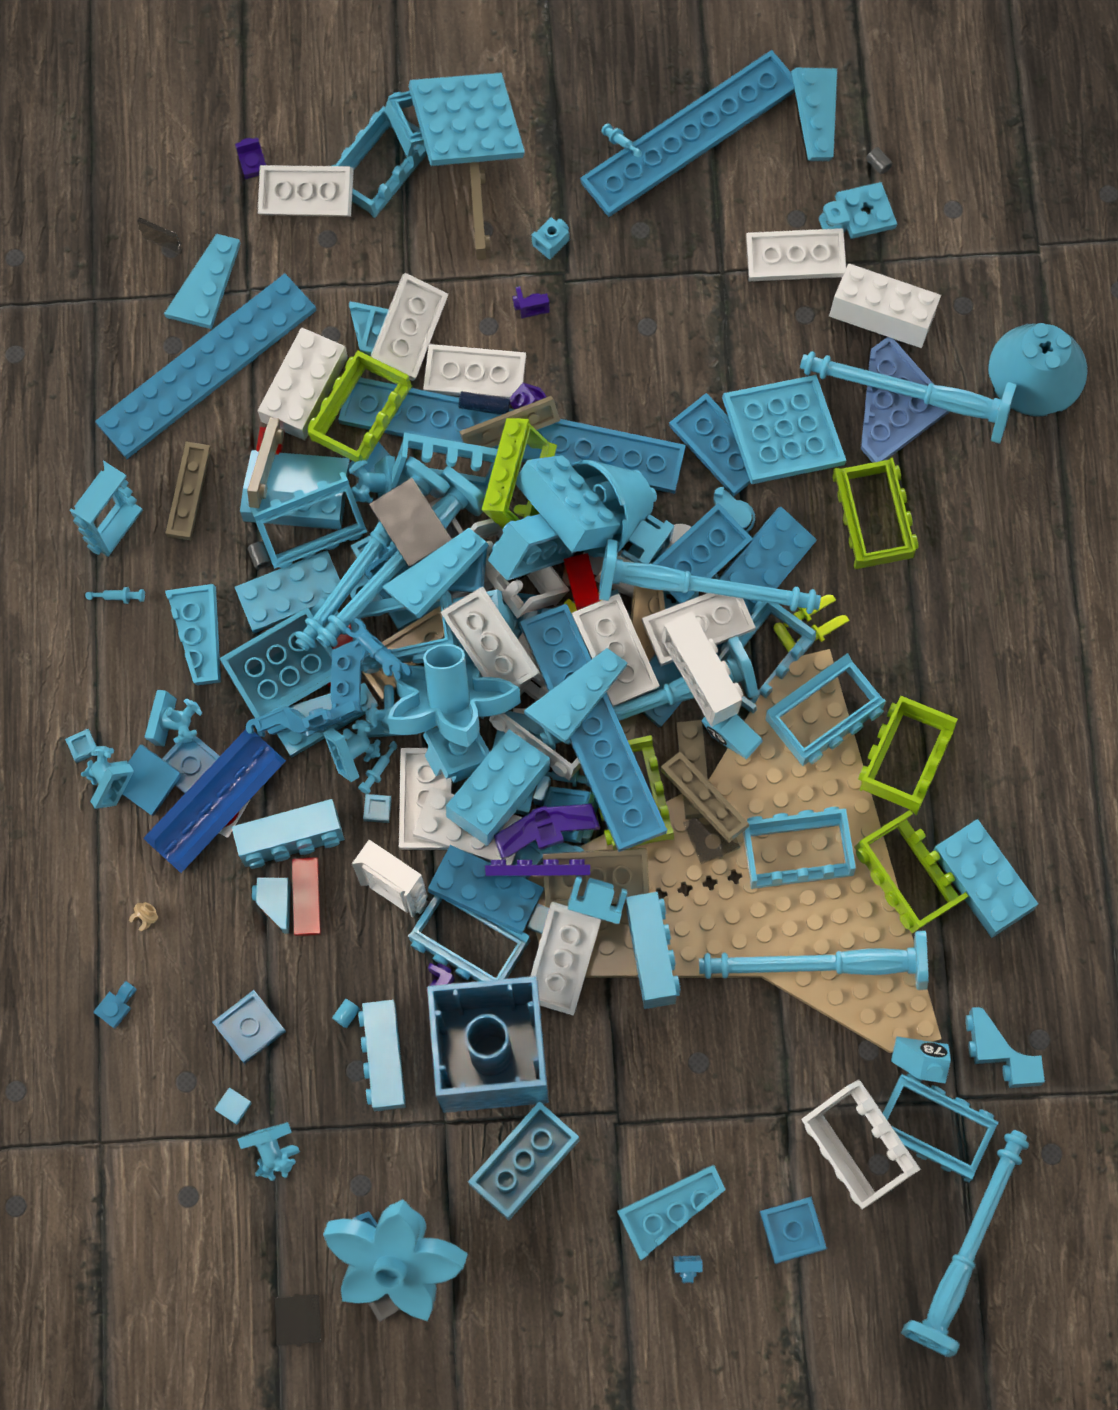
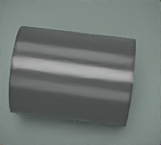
[866,147,893,175]
[247,542,272,570]

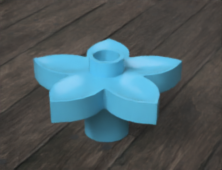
[388,644,521,747]
[323,1200,468,1321]

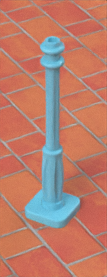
[800,351,1017,444]
[295,456,450,651]
[316,466,485,648]
[599,539,821,614]
[539,636,759,750]
[699,931,928,990]
[901,1130,1029,1357]

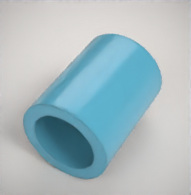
[332,999,360,1028]

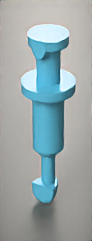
[602,124,642,157]
[85,587,145,604]
[358,741,397,794]
[545,770,590,787]

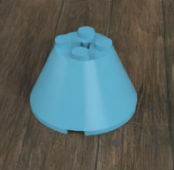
[988,323,1087,416]
[571,460,657,558]

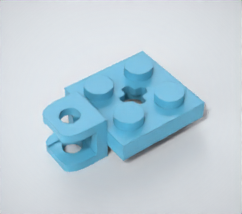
[819,182,897,239]

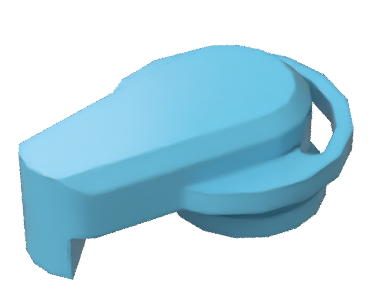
[713,487,755,533]

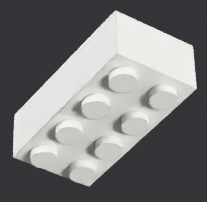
[829,263,941,348]
[258,327,348,440]
[662,611,743,727]

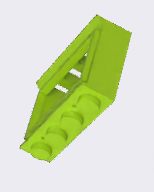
[307,351,412,462]
[482,418,557,529]
[833,458,918,569]
[858,696,958,815]
[598,735,674,850]
[854,810,968,934]

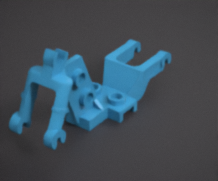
[246,618,412,737]

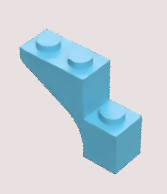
[966,1007,1045,1088]

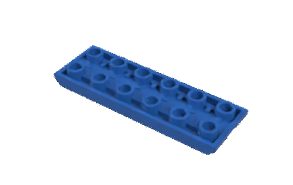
[143,729,286,873]

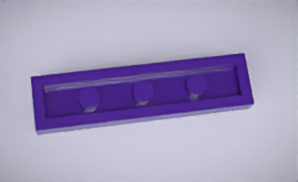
[485,859,590,876]

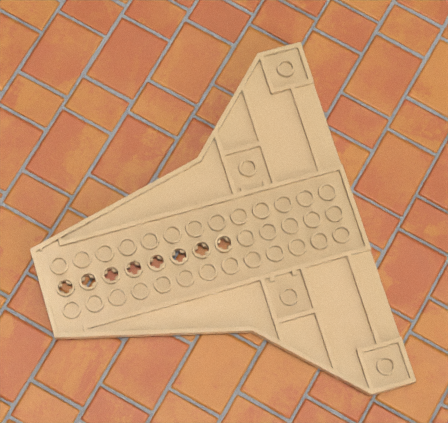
[528,649,941,1053]

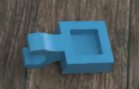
[93,981,137,1029]

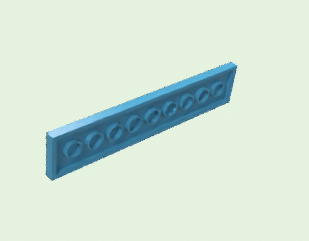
[580,50,795,217]
[95,273,317,459]
[629,507,817,727]
[520,604,667,852]

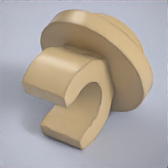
[129,903,158,931]

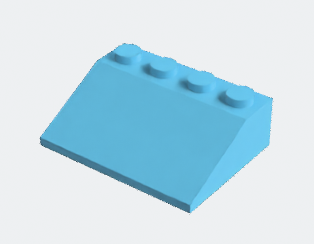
[240,450,350,530]
[219,607,333,719]

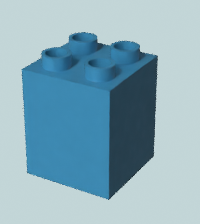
[427,976,549,1113]

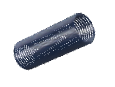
[459,391,510,415]

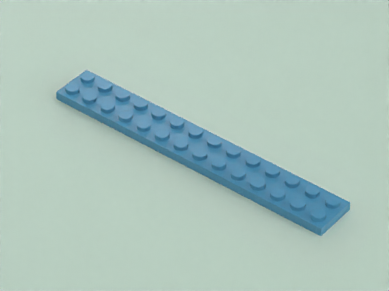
[338,377,686,494]

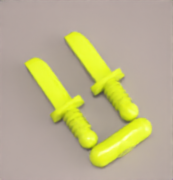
[774,595,850,652]

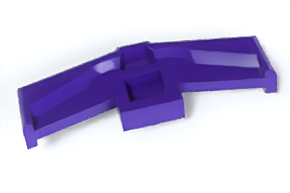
[494,803,600,860]

